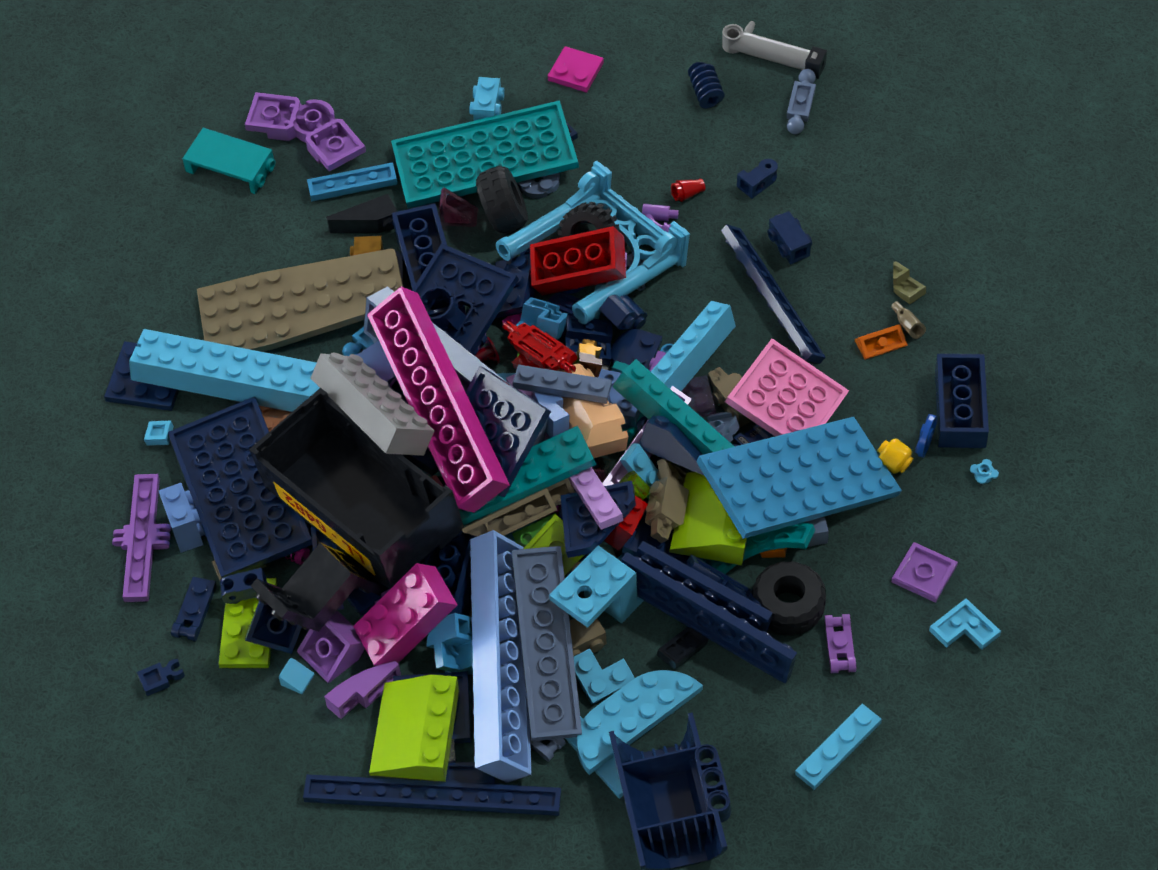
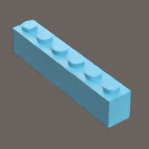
[651,301,736,391]

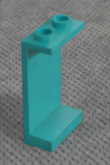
[182,128,276,194]

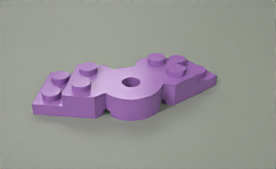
[245,92,366,171]

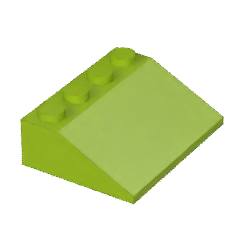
[669,472,747,565]
[369,675,459,782]

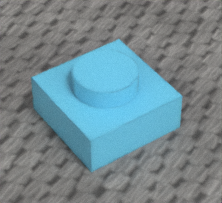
[144,421,174,446]

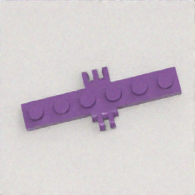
[112,474,171,602]

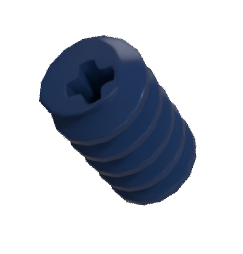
[688,62,725,109]

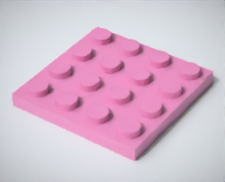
[725,339,849,436]

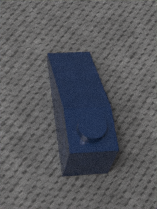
[639,415,704,475]

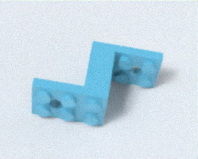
[549,545,644,628]

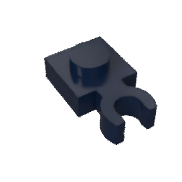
[137,659,185,696]

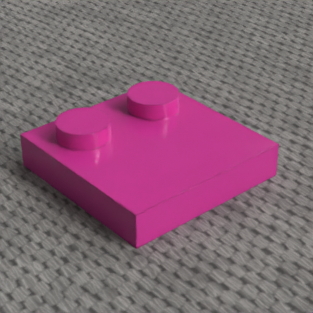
[548,46,604,93]

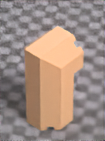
[559,364,628,458]

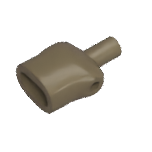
[891,301,926,339]

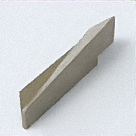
[462,478,575,536]

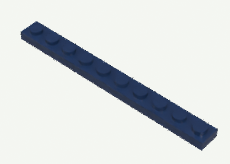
[303,774,561,816]

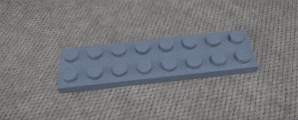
[512,546,582,741]

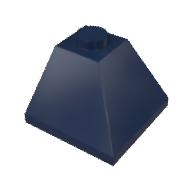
[245,601,302,654]

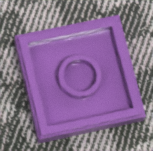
[892,542,958,603]

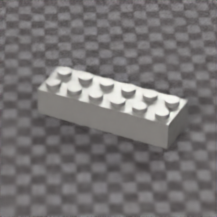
[310,352,435,456]

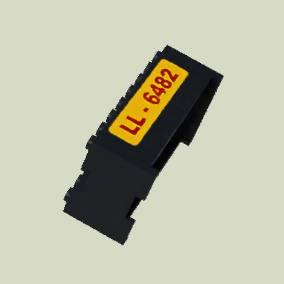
[249,388,464,590]

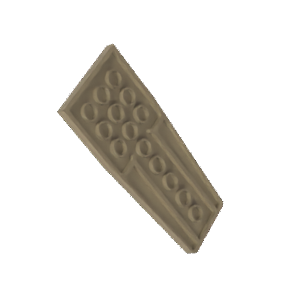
[197,249,403,352]

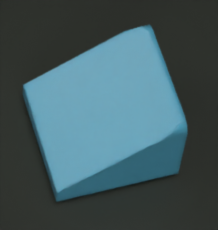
[279,658,315,694]

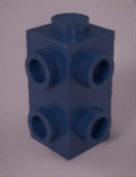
[767,211,812,265]

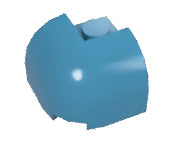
[516,297,568,340]
[427,613,473,675]

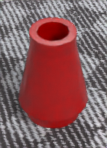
[671,179,705,202]

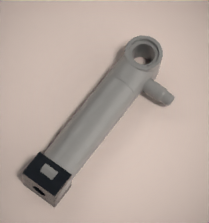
[722,21,827,79]

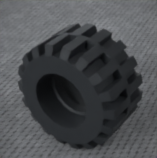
[558,202,620,237]

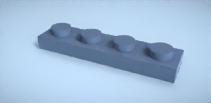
[513,365,612,404]

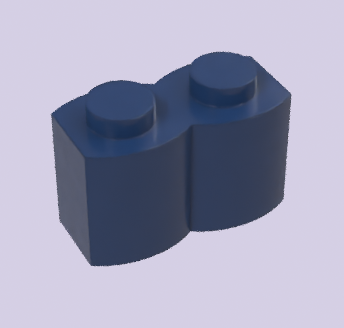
[599,295,648,330]

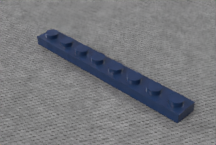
[721,224,826,364]

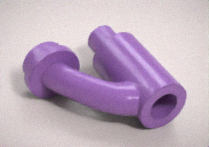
[642,204,679,232]

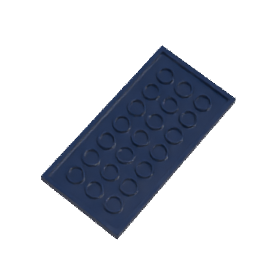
[168,397,312,579]

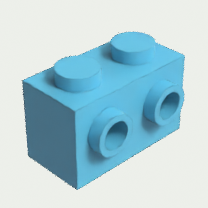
[470,77,505,121]

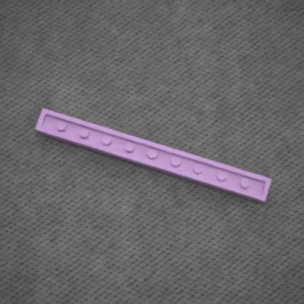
[506,374,623,530]

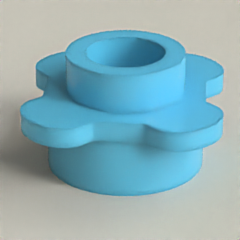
[970,459,999,484]

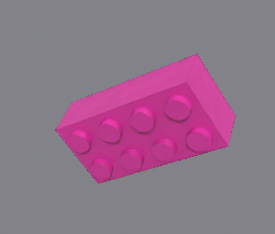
[353,563,457,666]

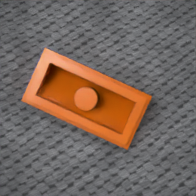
[854,324,908,360]

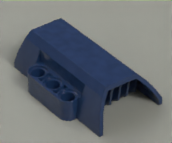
[609,712,731,870]

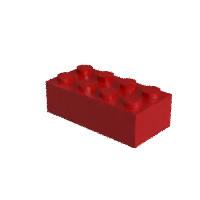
[530,226,626,295]

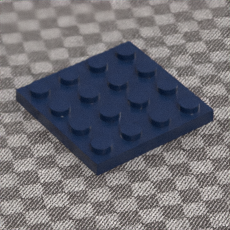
[466,366,551,497]

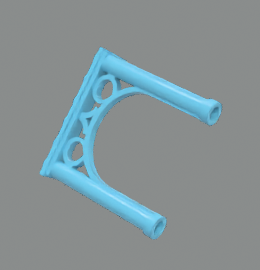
[496,161,690,324]

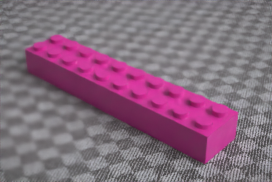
[367,287,510,513]

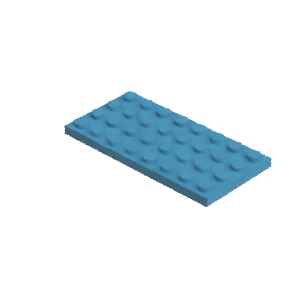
[696,417,902,539]

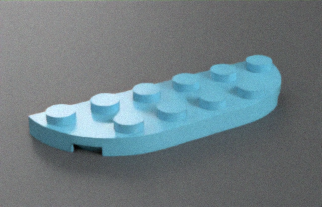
[577,670,703,775]

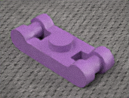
[824,614,856,673]

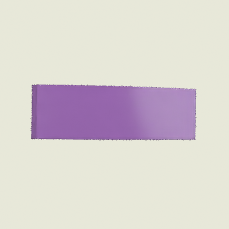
[324,661,401,719]

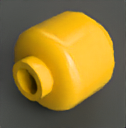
[877,439,914,474]

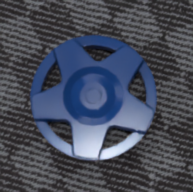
[915,414,937,458]

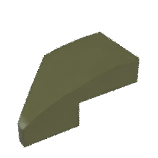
[893,261,926,304]

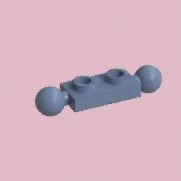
[787,69,816,134]

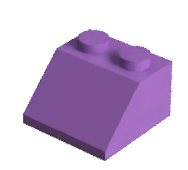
[297,611,365,683]

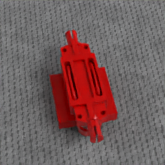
[503,321,578,373]

